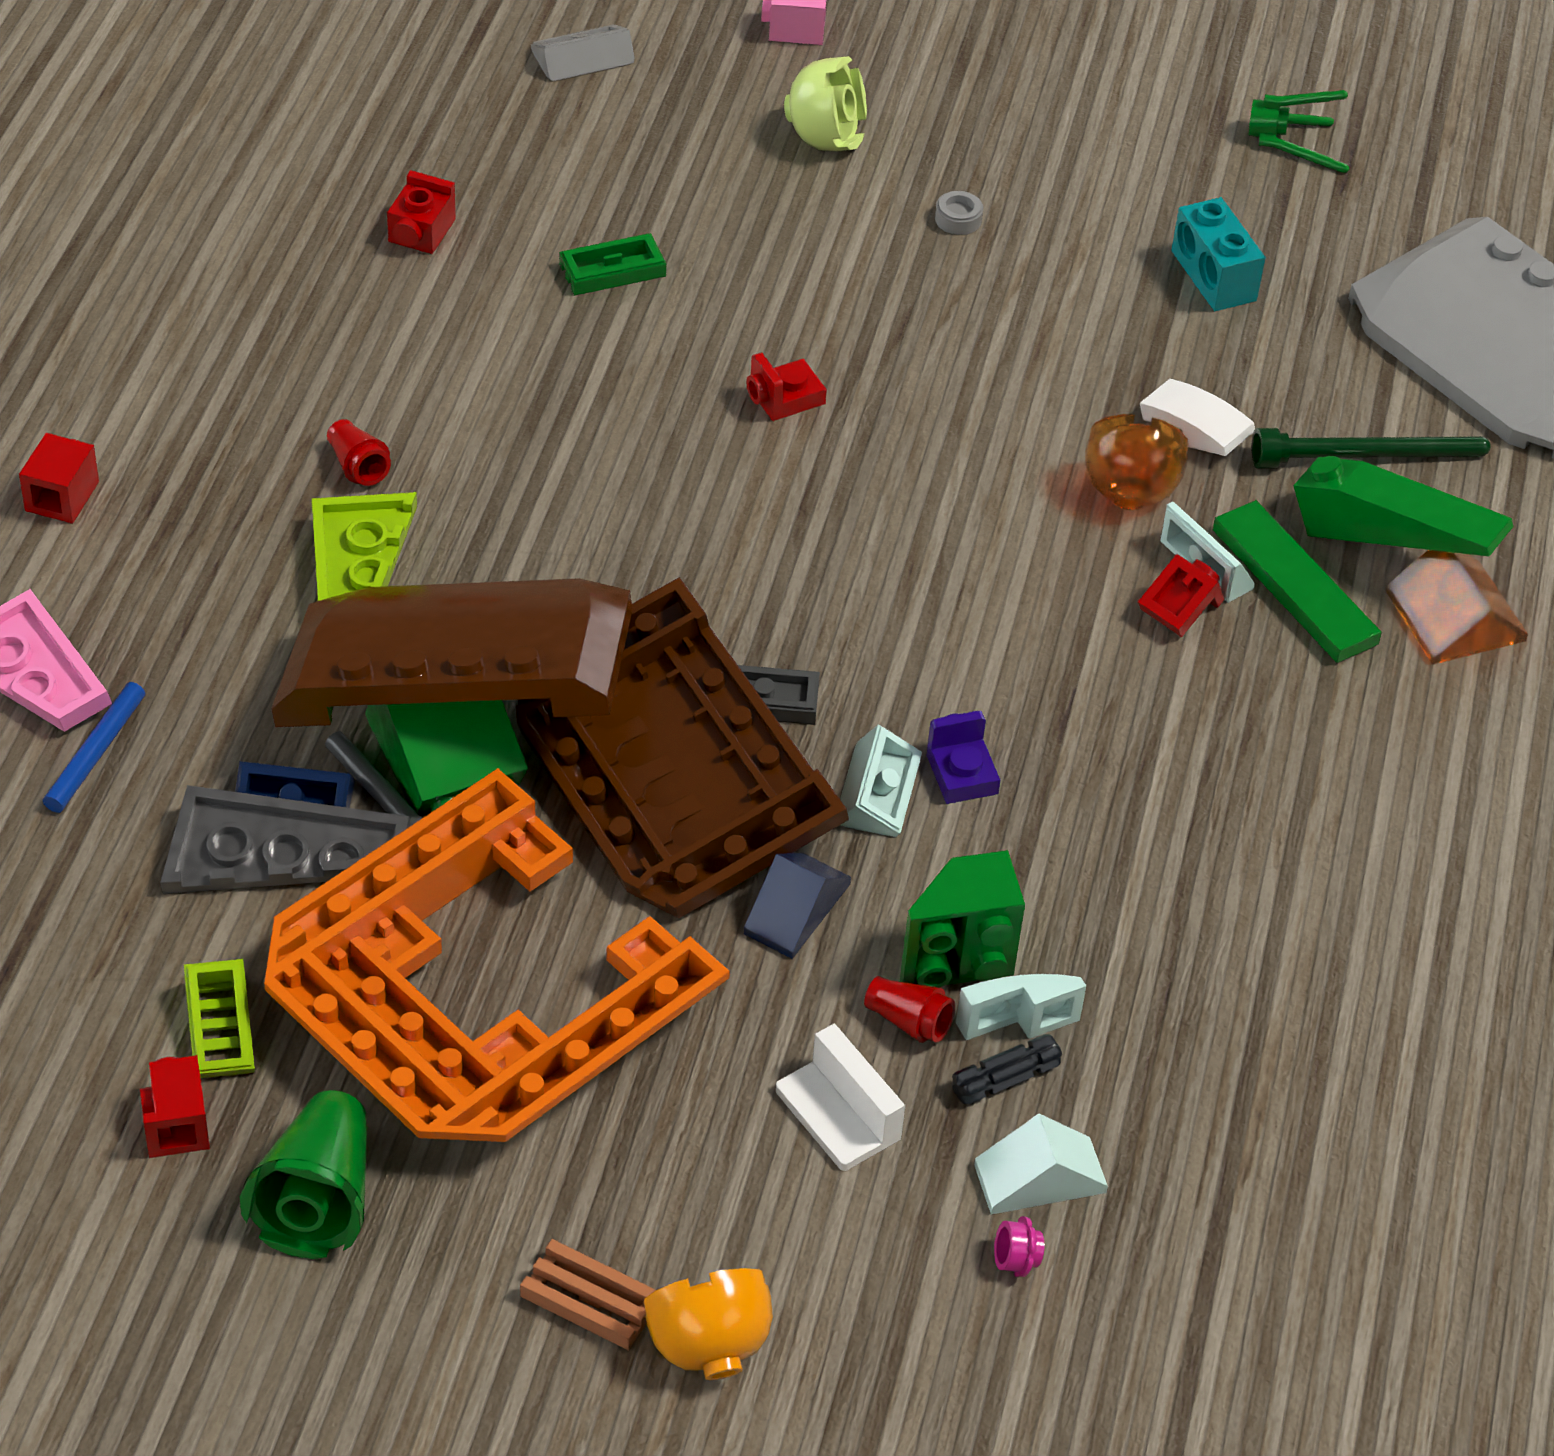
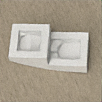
[1140,379,1255,456]

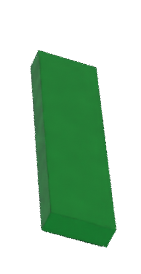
[1213,500,1382,663]

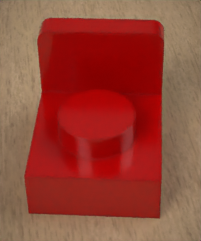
[746,352,827,421]
[1138,554,1224,637]

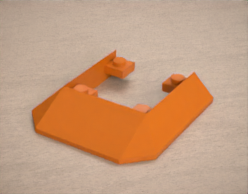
[264,768,730,1142]

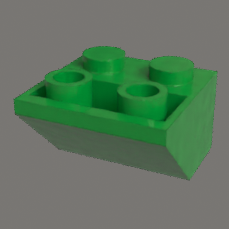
[899,850,1025,988]

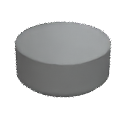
[935,191,983,235]

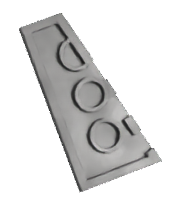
[160,785,411,894]

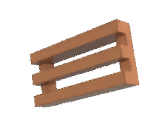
[520,1239,656,1351]

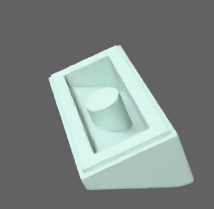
[1160,501,1255,603]
[840,724,922,837]

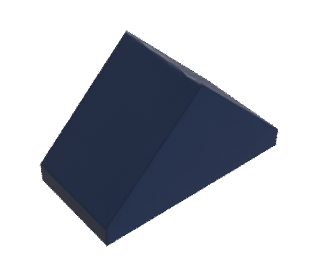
[744,853,851,959]

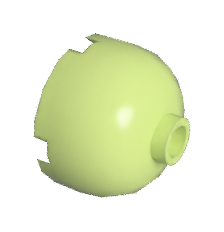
[784,56,867,151]

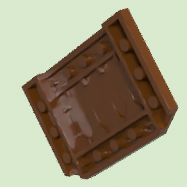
[516,577,849,919]
[271,578,633,727]

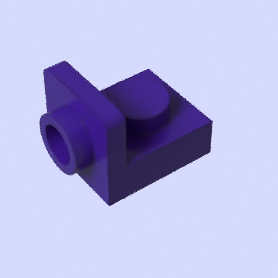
[926,711,1001,804]

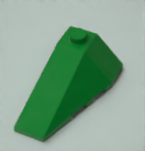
[1293,456,1514,557]

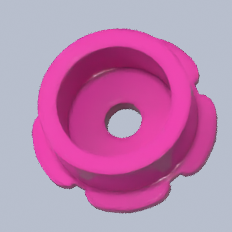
[994,1216,1044,1277]

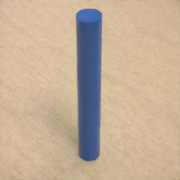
[43,682,145,813]

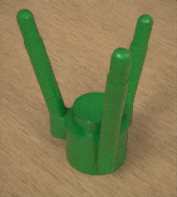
[1248,90,1349,173]

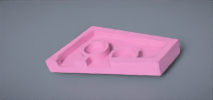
[0,589,112,732]

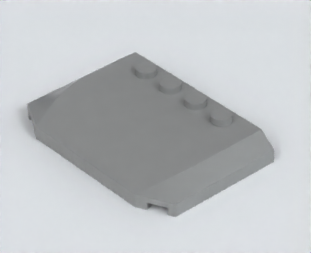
[1348,217,1554,459]

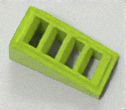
[184,959,255,1078]

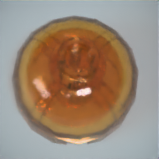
[1085,414,1189,510]

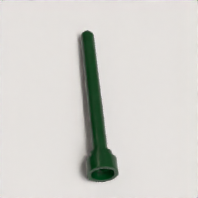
[1251,428,1491,468]

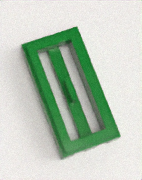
[559,233,667,296]

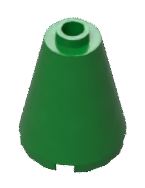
[240,1090,367,1259]

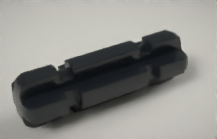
[951,1034,1062,1105]

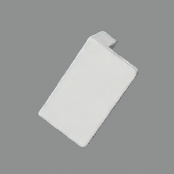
[776,1023,905,1171]

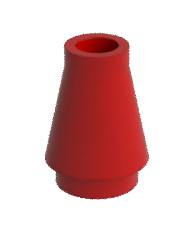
[327,419,391,486]
[864,976,955,1043]

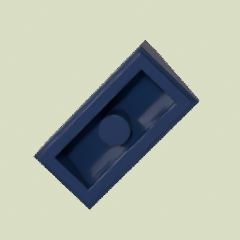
[235,761,355,808]

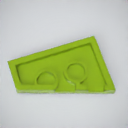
[312,492,417,601]

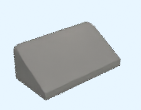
[530,24,635,81]

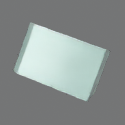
[974,1114,1108,1215]

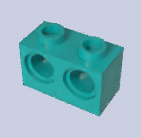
[1171,197,1266,312]

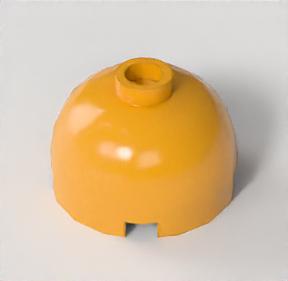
[643,1268,773,1380]

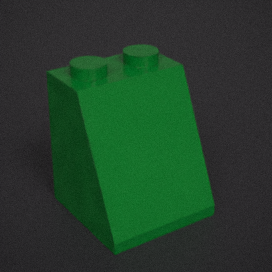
[365,700,528,816]

